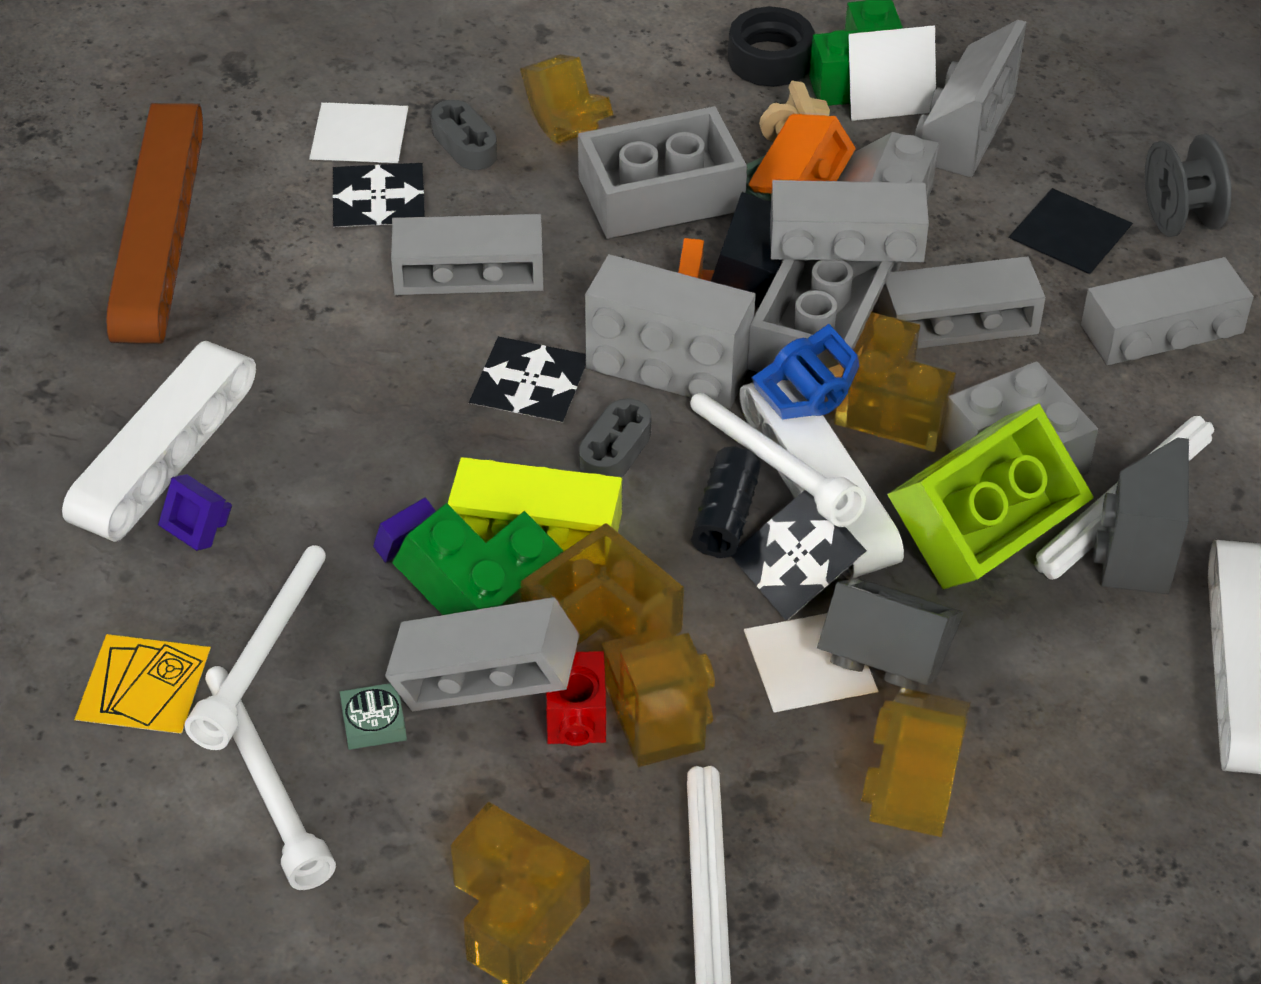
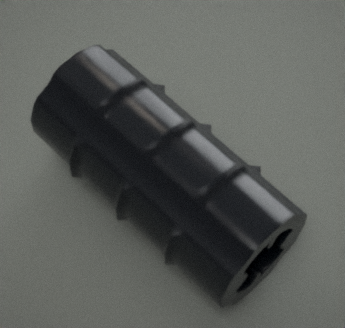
[691,446,761,558]

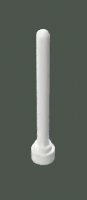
[690,393,866,527]
[184,545,326,750]
[205,666,336,890]

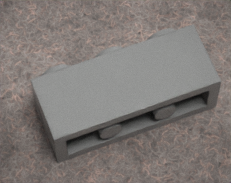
[770,180,929,262]
[391,214,543,295]
[878,256,1046,352]
[1081,257,1254,365]
[385,597,580,712]

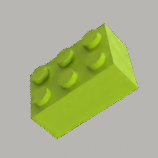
[887,403,1094,589]

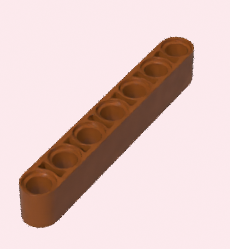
[107,103,203,344]

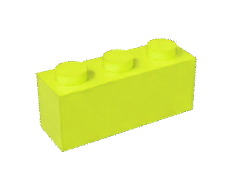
[448,457,622,563]

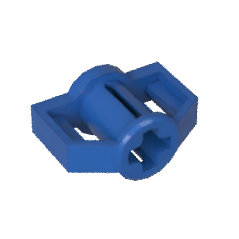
[752,324,860,420]

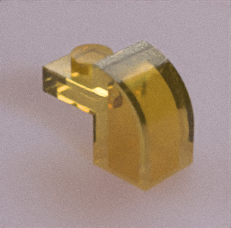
[520,54,613,144]

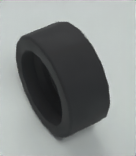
[728,6,815,87]

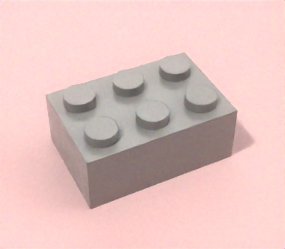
[578,106,747,239]
[585,254,755,409]

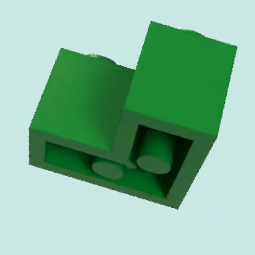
[809,0,903,106]
[392,503,563,615]

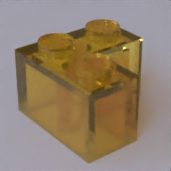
[835,312,956,452]
[521,523,684,660]
[602,626,715,767]
[862,688,971,837]
[451,802,590,984]

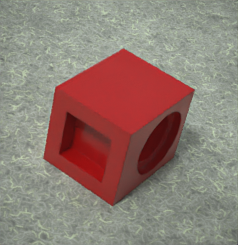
[546,651,606,746]

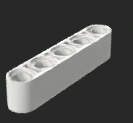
[62,341,256,542]
[739,380,904,579]
[1208,540,1261,774]

